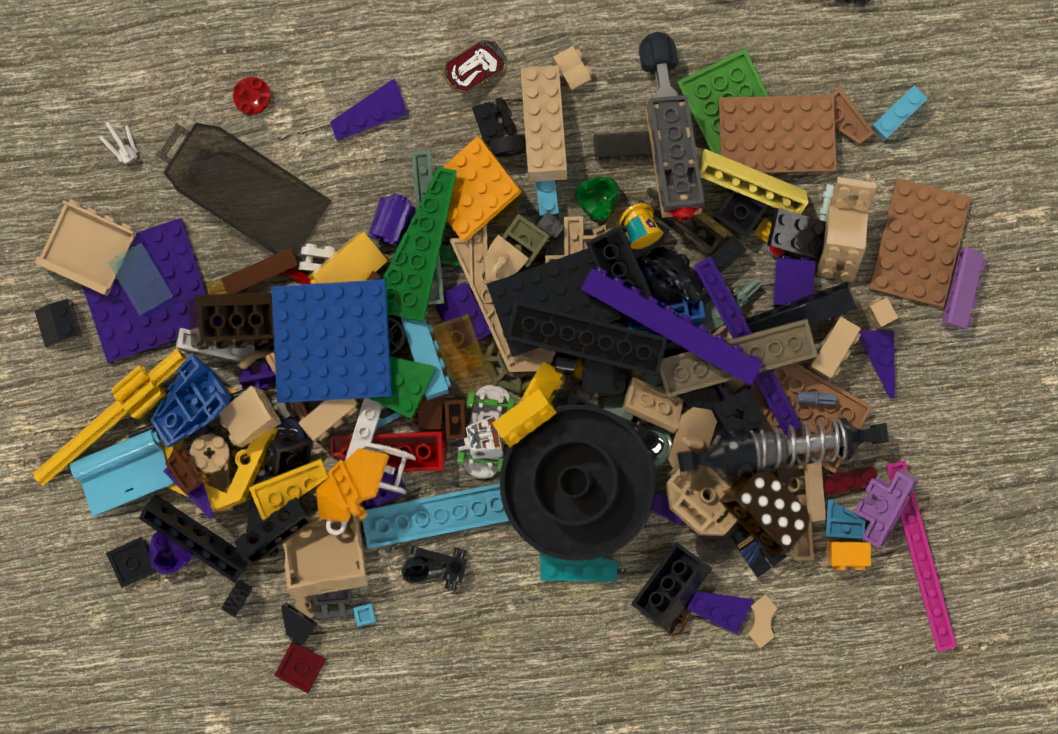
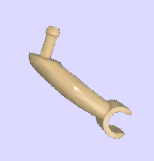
[236,351,275,370]

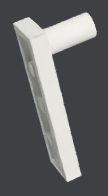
[176,328,255,362]

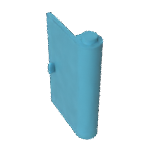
[70,429,175,517]

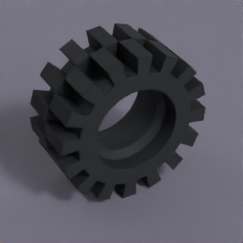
[221,579,253,617]

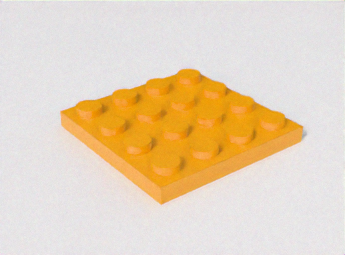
[433,136,522,243]

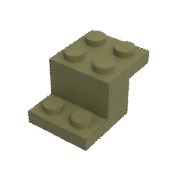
[502,214,550,275]

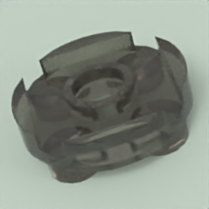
[695,532,734,564]

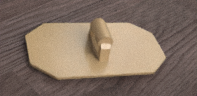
[668,407,717,471]

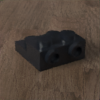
[265,437,312,477]

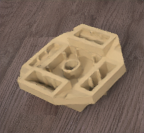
[665,465,741,536]

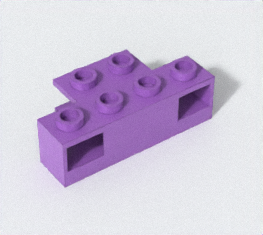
[854,469,920,548]

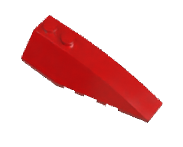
[329,430,447,472]

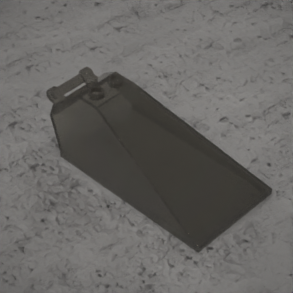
[155,123,332,257]

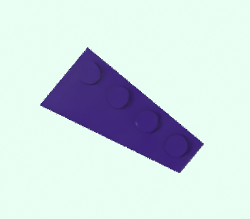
[330,78,408,141]

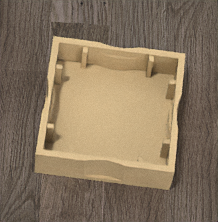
[282,512,368,599]

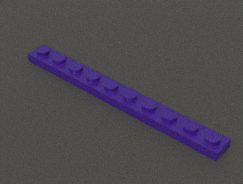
[694,256,802,435]

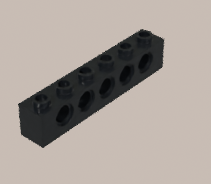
[139,495,248,583]

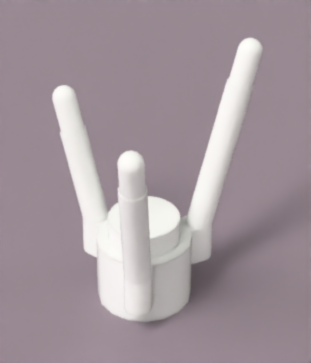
[99,122,138,165]

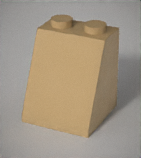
[219,386,281,447]

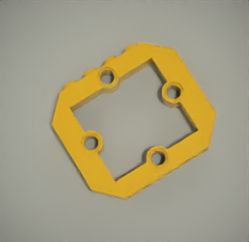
[161,386,277,511]

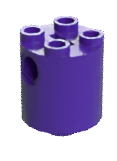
[368,193,416,248]

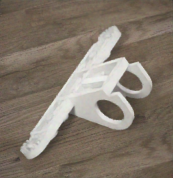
[326,398,416,535]

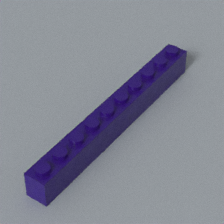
[581,266,763,385]

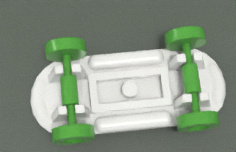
[457,385,516,479]

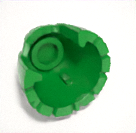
[575,177,620,221]

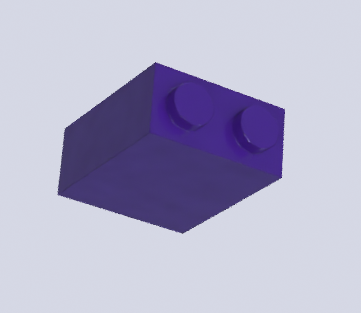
[772,256,815,306]

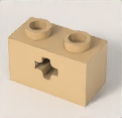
[865,297,898,329]

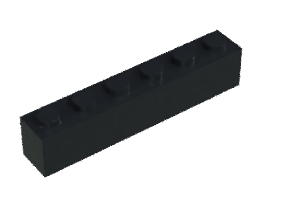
[745,281,857,333]

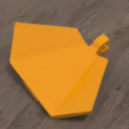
[316,449,389,522]

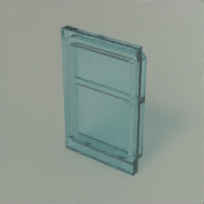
[108,243,173,315]

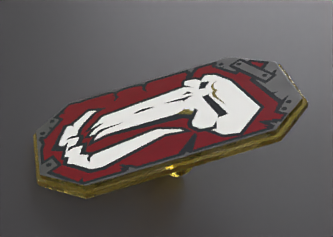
[442,39,507,94]

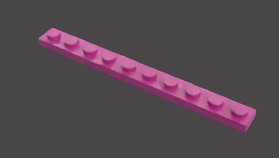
[886,460,957,652]

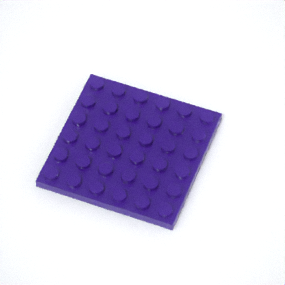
[82,218,214,363]

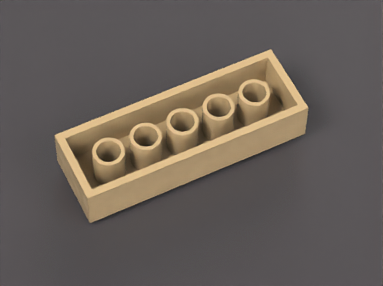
[521,65,567,182]

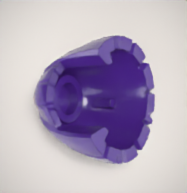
[149,531,194,575]

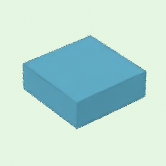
[353,603,376,627]

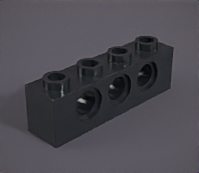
[234,497,314,566]

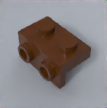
[165,448,206,494]

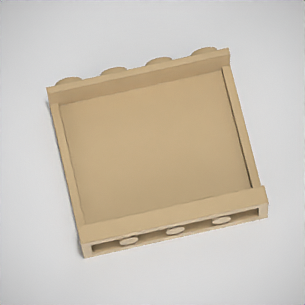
[34,199,136,296]

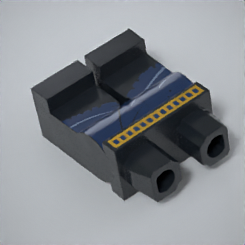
[731,528,788,578]

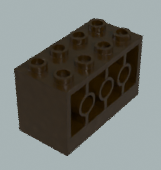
[188,292,275,350]

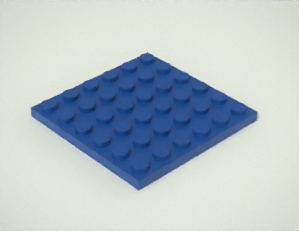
[271,279,392,403]

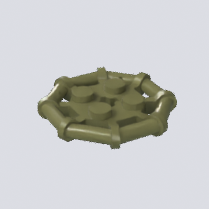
[482,334,554,394]

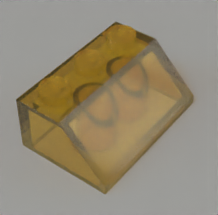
[432,314,487,381]

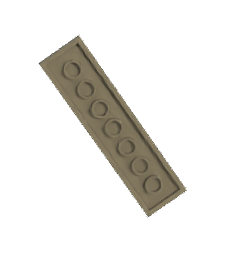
[660,318,818,397]

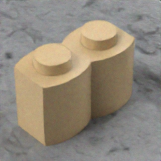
[553,46,593,92]

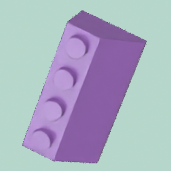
[941,247,986,330]

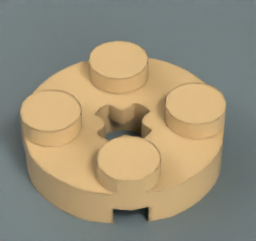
[190,434,229,474]

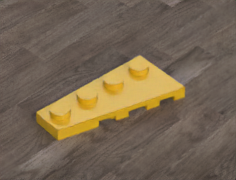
[249,458,329,521]

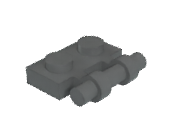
[312,589,353,621]

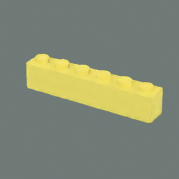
[698,149,809,214]

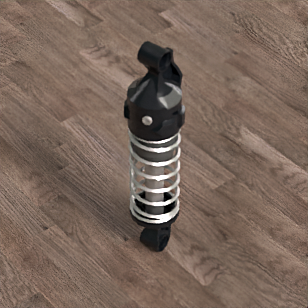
[677,417,890,478]

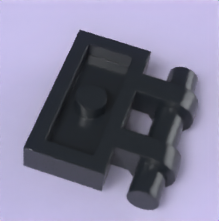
[472,97,515,144]

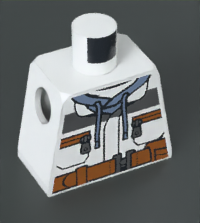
[457,416,504,459]

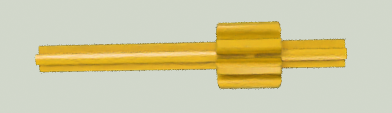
[32,348,186,486]

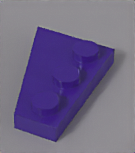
[685,591,754,634]

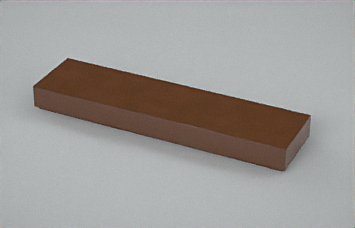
[221,248,299,294]

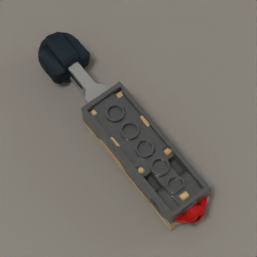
[639,32,705,221]

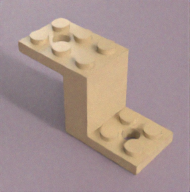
[816,177,876,282]

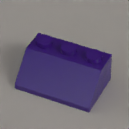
[434,282,492,352]

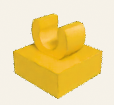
[753,218,772,243]

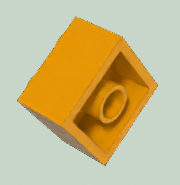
[827,542,871,570]

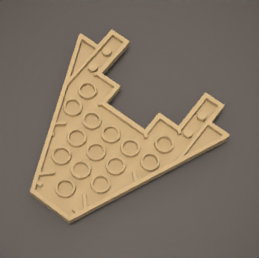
[450,216,599,372]

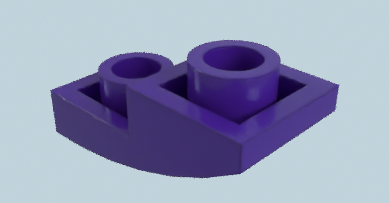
[652,492,682,525]

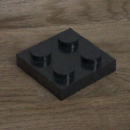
[106,537,156,588]

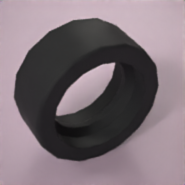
[489,135,526,157]

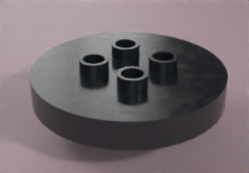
[500,405,657,561]

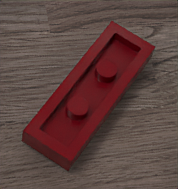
[823,466,876,497]

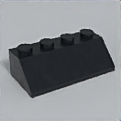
[585,225,654,313]

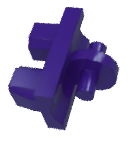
[239,364,276,390]

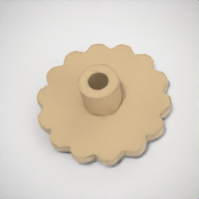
[295,595,321,618]

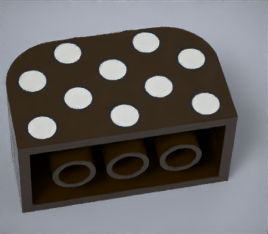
[719,472,809,556]

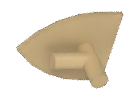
[485,234,529,281]

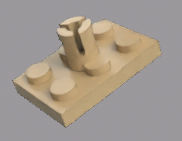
[623,377,684,433]

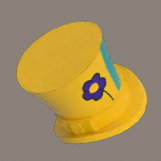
[619,203,663,249]

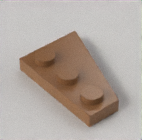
[830,88,875,145]

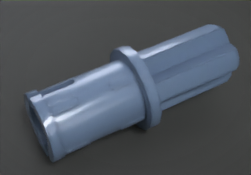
[797,391,836,406]

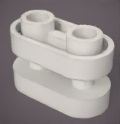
[298,244,337,273]

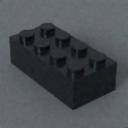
[631,542,712,631]

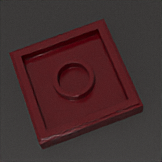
[274,642,326,693]

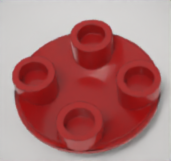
[233,77,271,115]

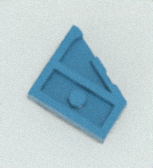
[825,499,866,539]

